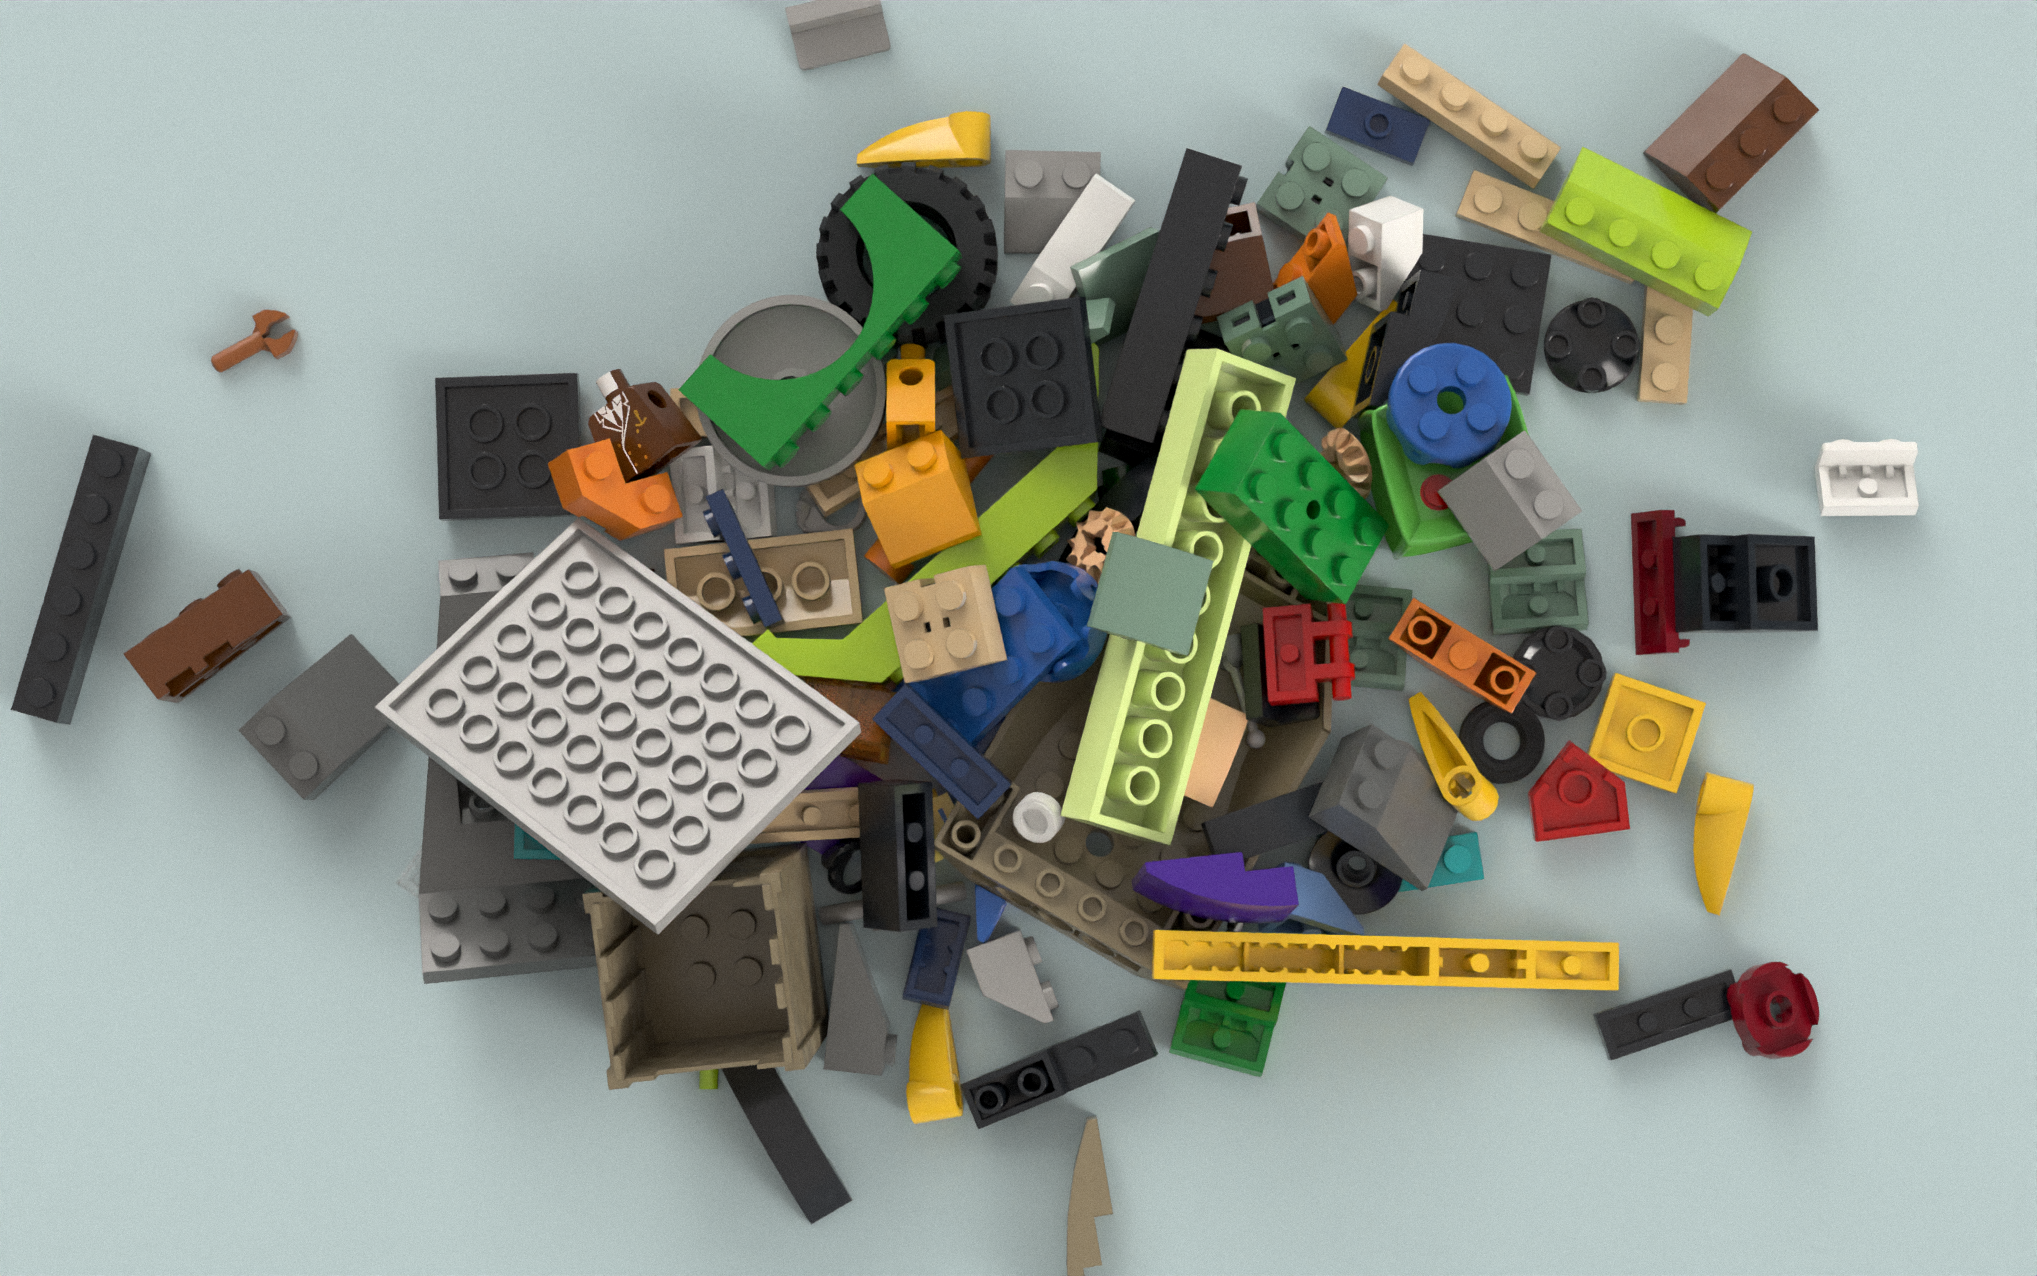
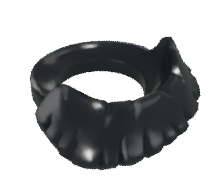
[821,837,862,894]

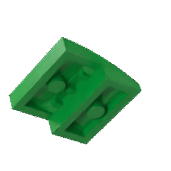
[1169,980,1286,1077]

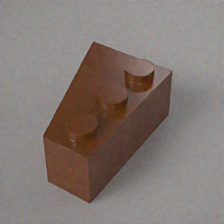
[123,569,291,703]

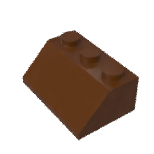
[1643,53,1819,213]

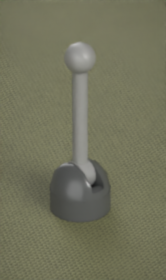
[1218,633,1265,749]

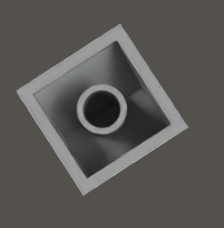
[1004,150,1101,254]
[1437,430,1582,571]

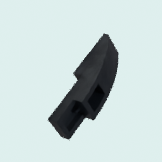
[960,1010,1158,1129]

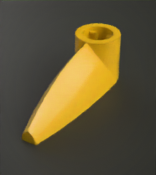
[856,111,991,168]
[1304,299,1397,429]
[1408,692,1499,821]
[1693,772,1754,916]
[906,1004,963,1124]

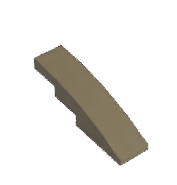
[1066,1116,1113,1276]

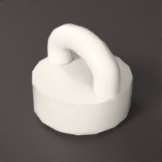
[1013,792,1066,843]

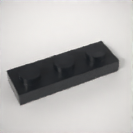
[1593,969,1735,1060]

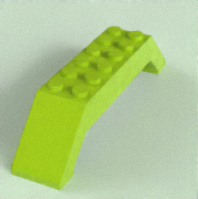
[752,343,1099,687]

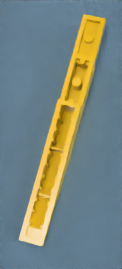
[1152,930,1619,991]

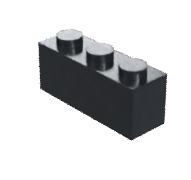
[858,779,938,932]

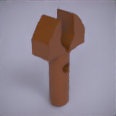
[211,309,298,372]

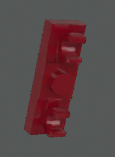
[1631,510,1690,655]

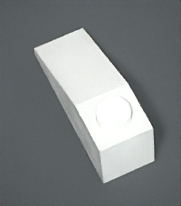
[1010,174,1136,305]

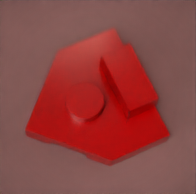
[1528,740,1630,842]

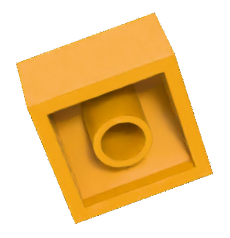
[854,430,982,569]

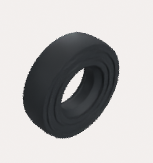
[1459,701,1545,784]

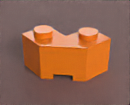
[548,439,683,541]

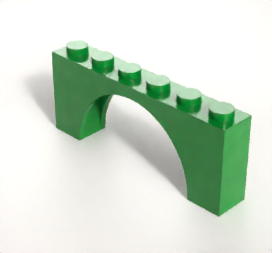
[678,173,962,471]

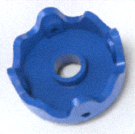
[1386,343,1512,468]
[1007,560,1107,683]

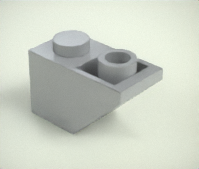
[966,930,1059,1024]

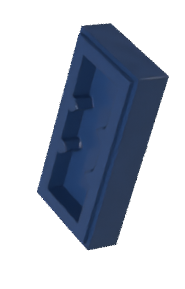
[1325,86,1430,166]
[902,908,971,1010]

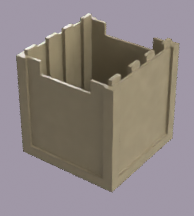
[582,842,829,1090]

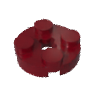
[1727,962,1820,1059]

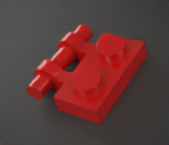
[1263,603,1355,706]

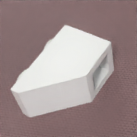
[1348,195,1424,312]

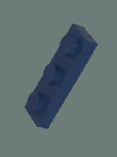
[702,489,785,630]
[872,683,1012,819]

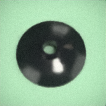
[1308,831,1403,915]

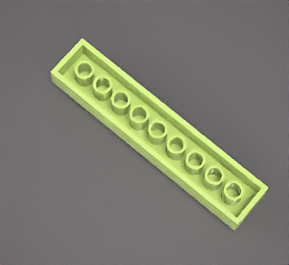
[1060,348,1296,846]

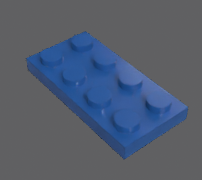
[890,566,1081,746]

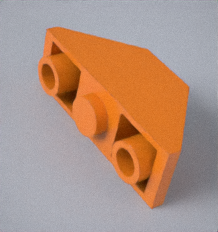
[1273,213,1357,325]
[1388,598,1536,714]

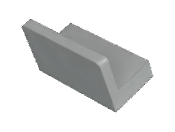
[785,0,891,71]

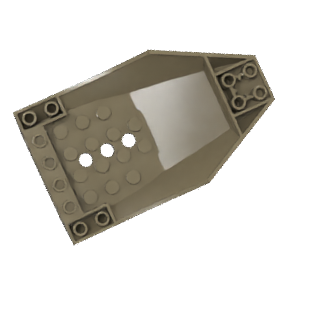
[934,546,1332,991]

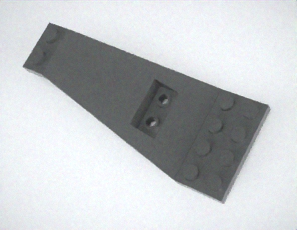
[419,552,597,984]

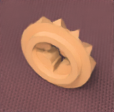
[1320,428,1372,499]
[1066,507,1135,584]

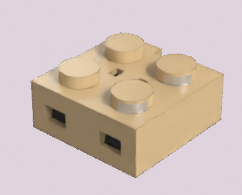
[884,565,1007,683]

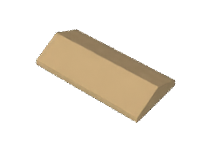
[664,528,863,637]

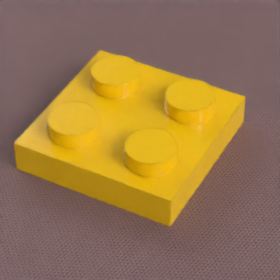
[1587,673,1706,794]

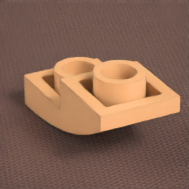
[1184,697,1248,808]

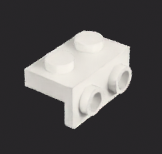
[1814,439,1919,516]

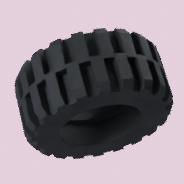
[816,162,998,349]

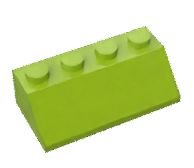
[1539,147,1752,317]

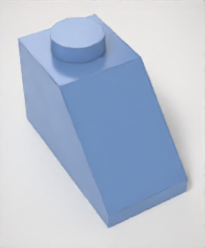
[1258,862,1364,936]

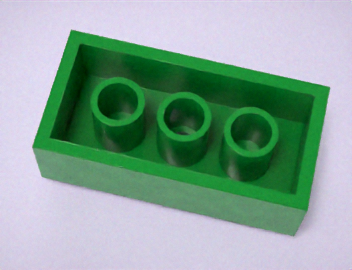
[1195,409,1389,604]

